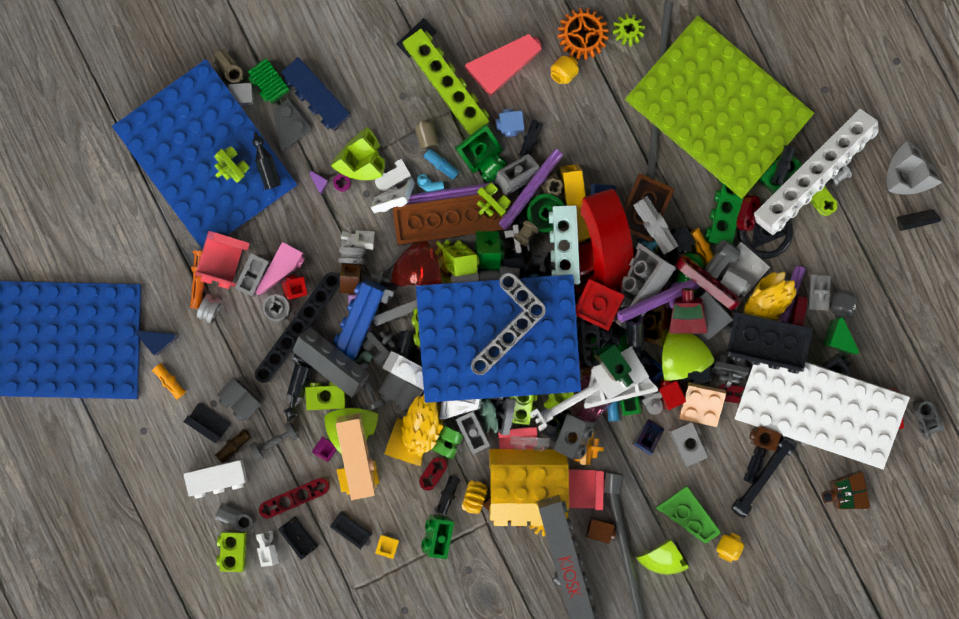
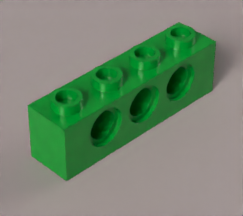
[704,179,744,246]

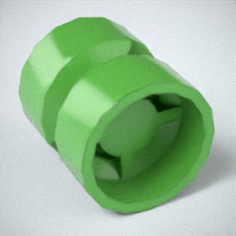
[431,424,464,459]

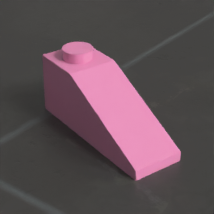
[255,242,305,295]

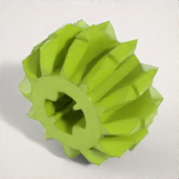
[612,13,645,47]

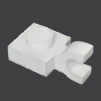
[341,230,375,250]
[256,531,279,567]

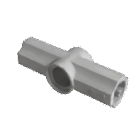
[633,196,678,254]

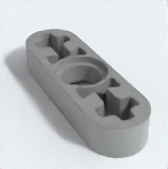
[373,300,417,326]

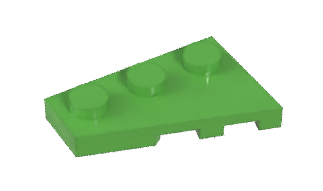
[656,485,721,544]

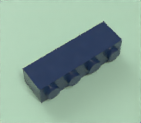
[281,57,351,131]

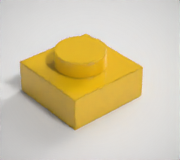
[375,534,399,559]

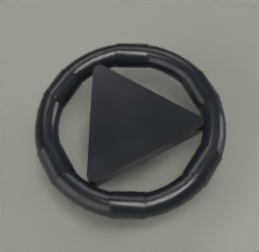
[738,204,793,259]

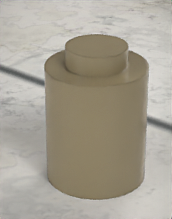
[415,119,439,150]

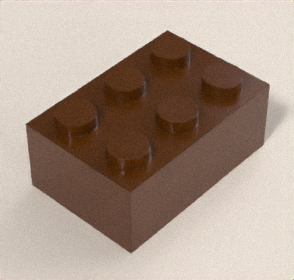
[623,173,675,242]

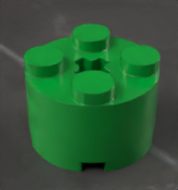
[527,194,564,234]

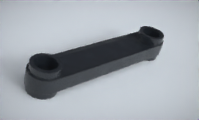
[731,436,797,518]

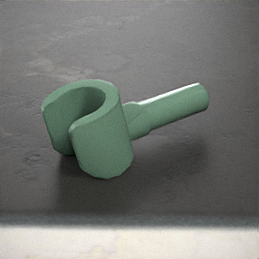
[354,351,374,364]

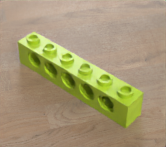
[402,29,490,136]

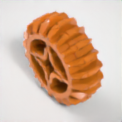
[557,8,609,60]

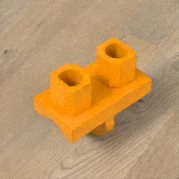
[571,430,604,465]

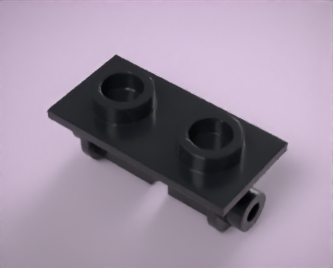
[600,321,621,348]

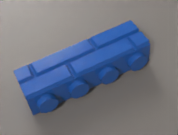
[333,279,386,360]

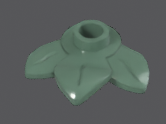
[479,398,498,433]

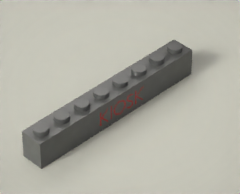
[536,495,598,619]

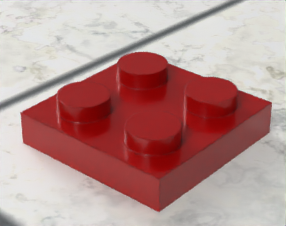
[575,278,625,331]

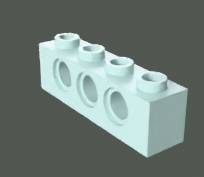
[549,205,580,285]

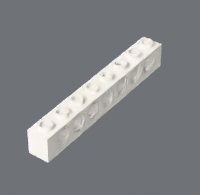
[754,109,879,235]

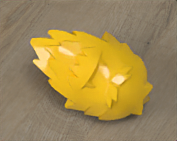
[744,272,796,319]
[401,395,443,456]

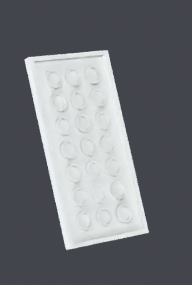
[735,362,910,470]

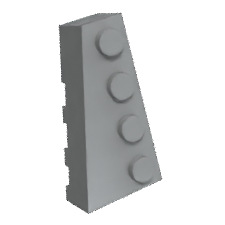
[613,243,676,329]

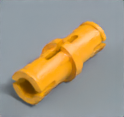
[690,228,714,266]
[152,363,186,400]

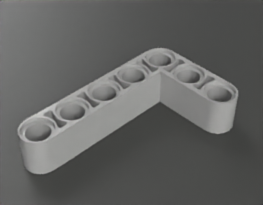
[471,272,546,375]

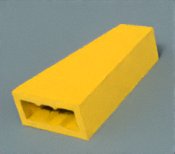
[559,164,591,243]

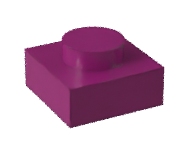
[312,436,337,462]

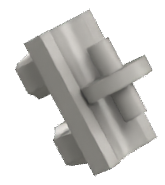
[808,275,831,311]
[640,392,663,415]

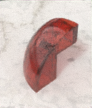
[391,241,442,287]

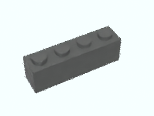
[292,327,370,398]

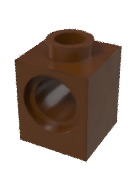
[340,263,361,294]
[749,426,781,452]
[586,517,617,544]

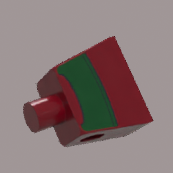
[670,288,708,333]

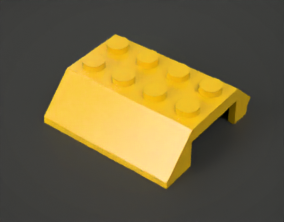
[489,449,569,526]

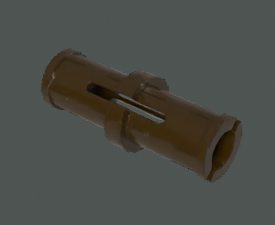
[215,429,252,463]

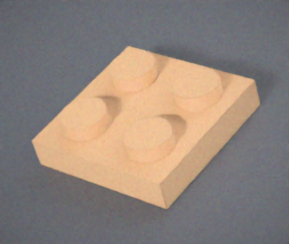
[679,382,726,427]

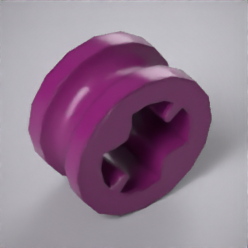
[333,174,351,192]

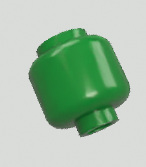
[480,154,508,183]

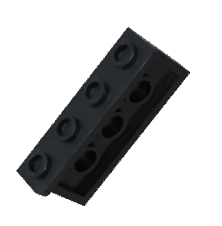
[726,311,813,374]

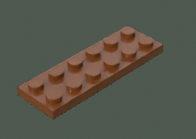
[392,191,511,245]

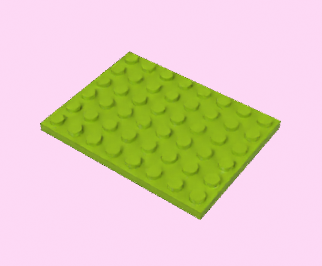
[625,15,814,199]

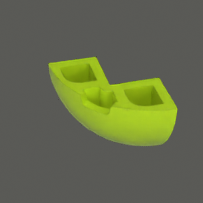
[330,127,385,180]
[662,330,714,381]
[324,408,378,454]
[635,538,689,575]

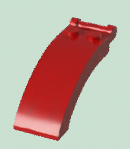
[581,189,633,292]

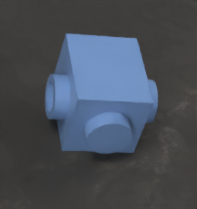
[496,109,524,137]

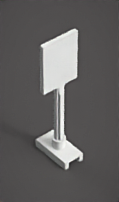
[530,347,649,431]

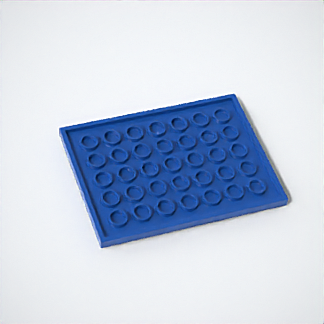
[112,59,297,250]
[416,274,581,403]
[0,281,141,399]

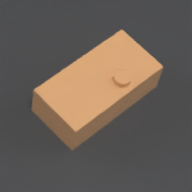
[335,413,376,500]

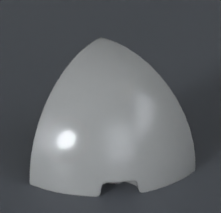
[887,140,942,195]

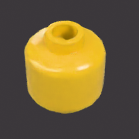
[551,56,579,84]
[716,532,745,563]

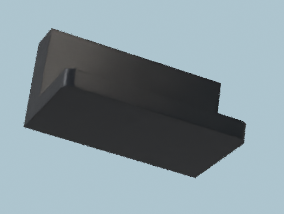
[183,403,230,443]

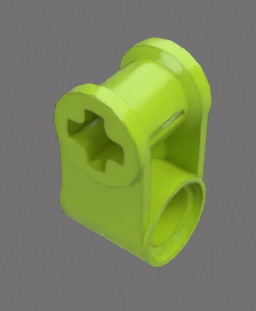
[810,186,838,216]

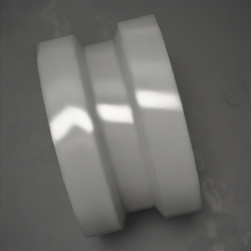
[338,247,366,265]
[197,294,223,324]
[263,294,291,321]

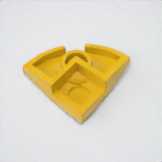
[384,417,423,466]

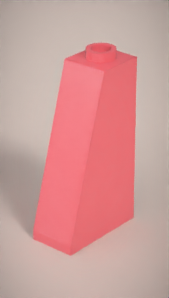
[465,34,542,97]

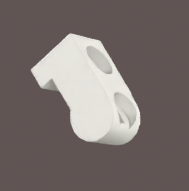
[375,159,411,191]

